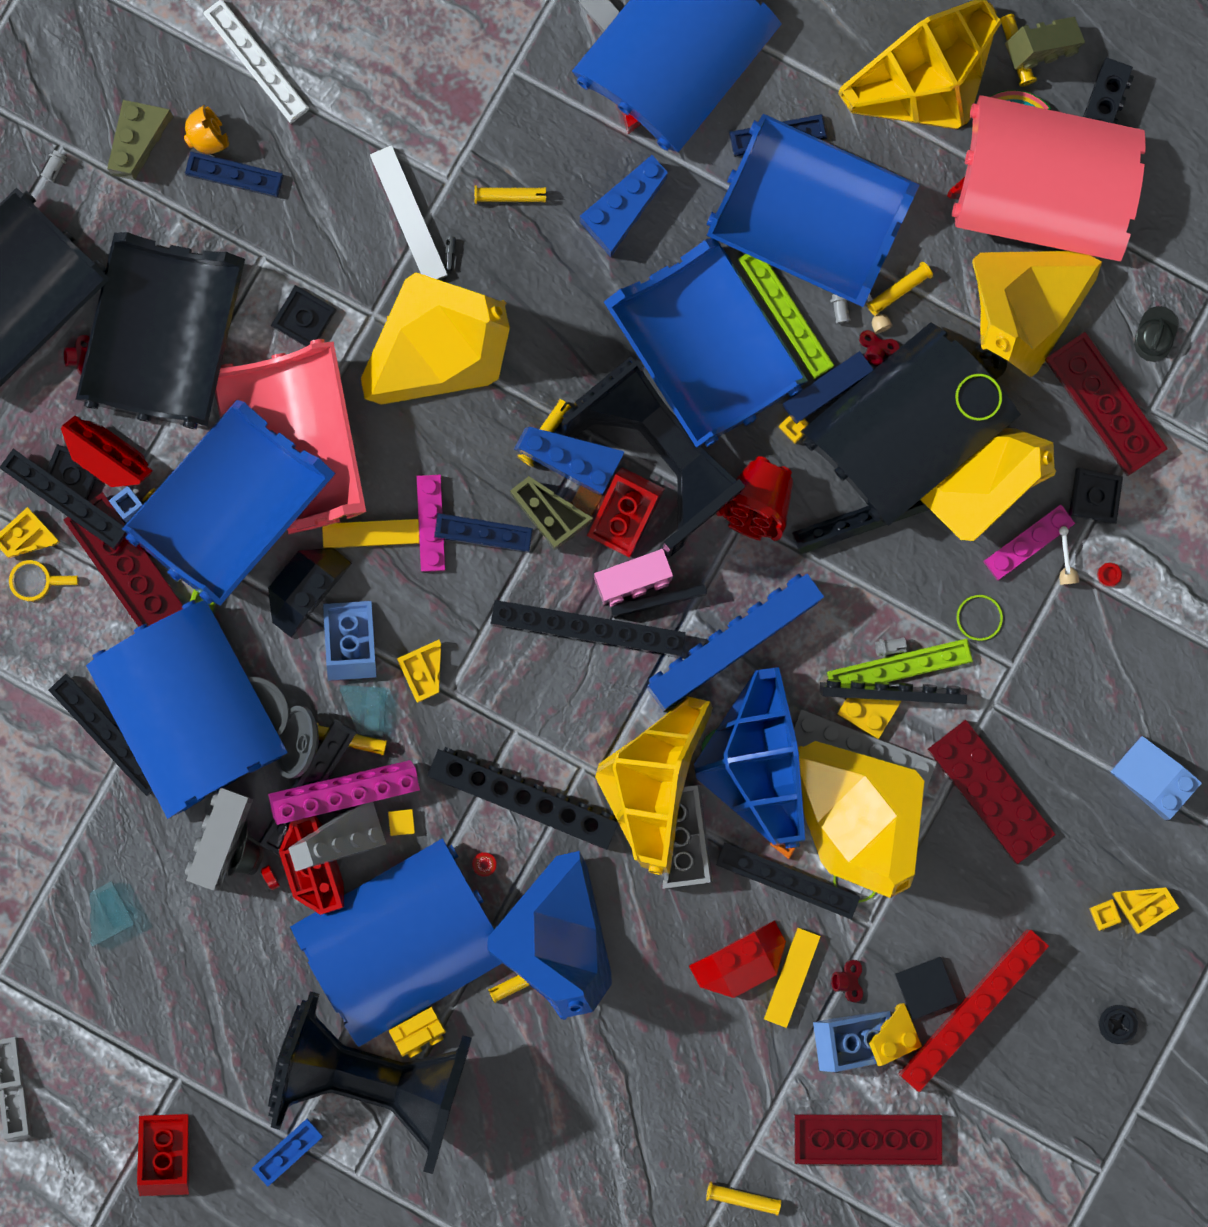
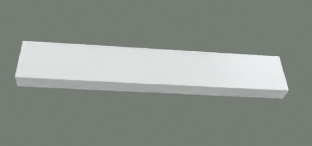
[203,0,309,124]
[370,145,447,280]

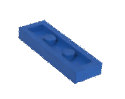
[251,1118,323,1187]

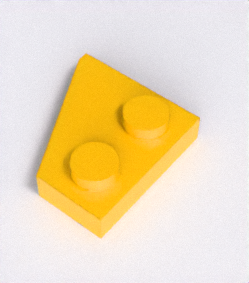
[0,507,60,558]
[397,640,441,703]
[836,698,901,739]
[1112,887,1179,934]
[869,1003,922,1066]

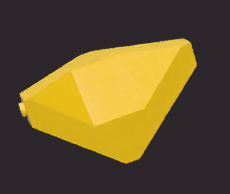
[838,0,1002,130]
[972,251,1102,378]
[361,273,510,405]
[920,428,1056,541]
[595,696,713,875]
[798,741,924,898]

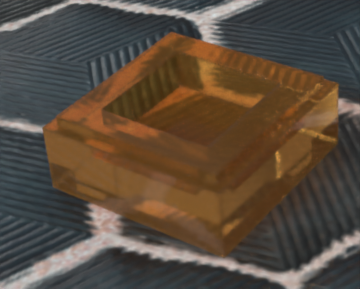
[571,486,602,517]

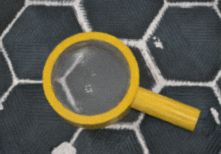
[9,560,79,602]

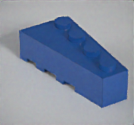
[580,155,668,257]
[514,427,625,495]

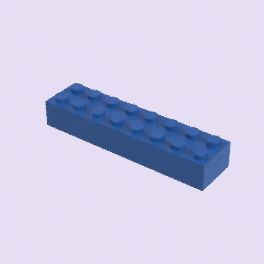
[647,573,824,712]

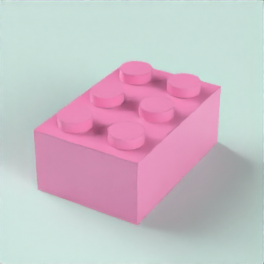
[594,549,673,607]

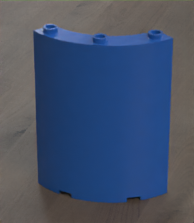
[572,0,782,153]
[706,114,919,307]
[604,238,808,448]
[122,400,335,606]
[86,600,288,819]
[290,838,502,1047]

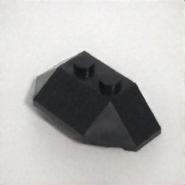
[268,548,352,638]

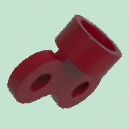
[859,330,900,365]
[63,335,90,375]
[831,960,863,1003]

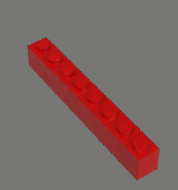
[898,929,1049,1092]

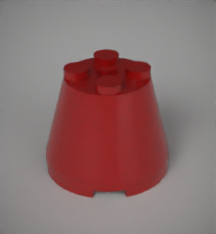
[716,456,793,541]

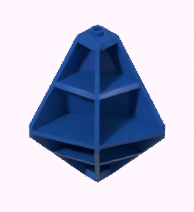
[694,667,805,849]
[487,851,612,1020]

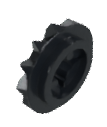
[971,345,1007,380]
[1098,1005,1138,1044]

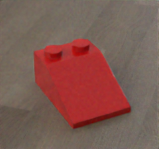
[587,467,665,558]
[137,1114,190,1196]

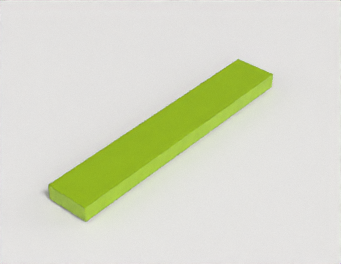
[738,254,835,380]
[826,638,973,685]

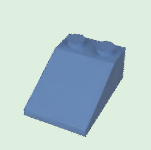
[323,601,376,681]
[1110,736,1202,820]
[813,1011,897,1072]

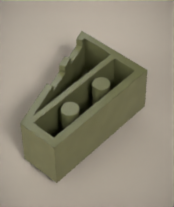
[1005,17,1085,70]
[107,100,173,180]
[510,476,593,550]

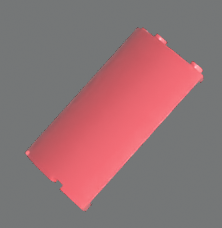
[952,95,1146,262]
[215,339,366,534]

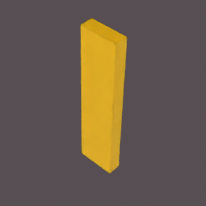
[322,519,420,549]
[763,928,821,1028]

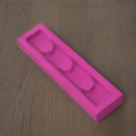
[417,475,445,572]
[983,505,1075,581]

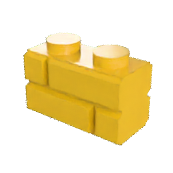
[389,1006,446,1058]

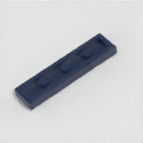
[729,114,827,156]
[185,151,284,198]
[782,351,874,424]
[434,513,533,553]

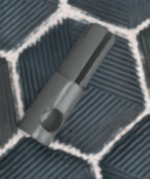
[445,236,456,271]

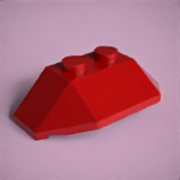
[61,415,153,487]
[279,816,344,915]
[689,920,786,998]

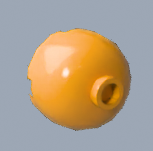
[184,105,229,154]

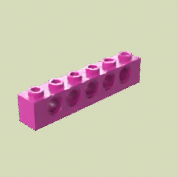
[268,760,420,825]

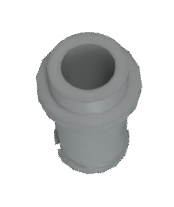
[40,150,67,183]
[830,294,851,324]
[875,637,907,658]

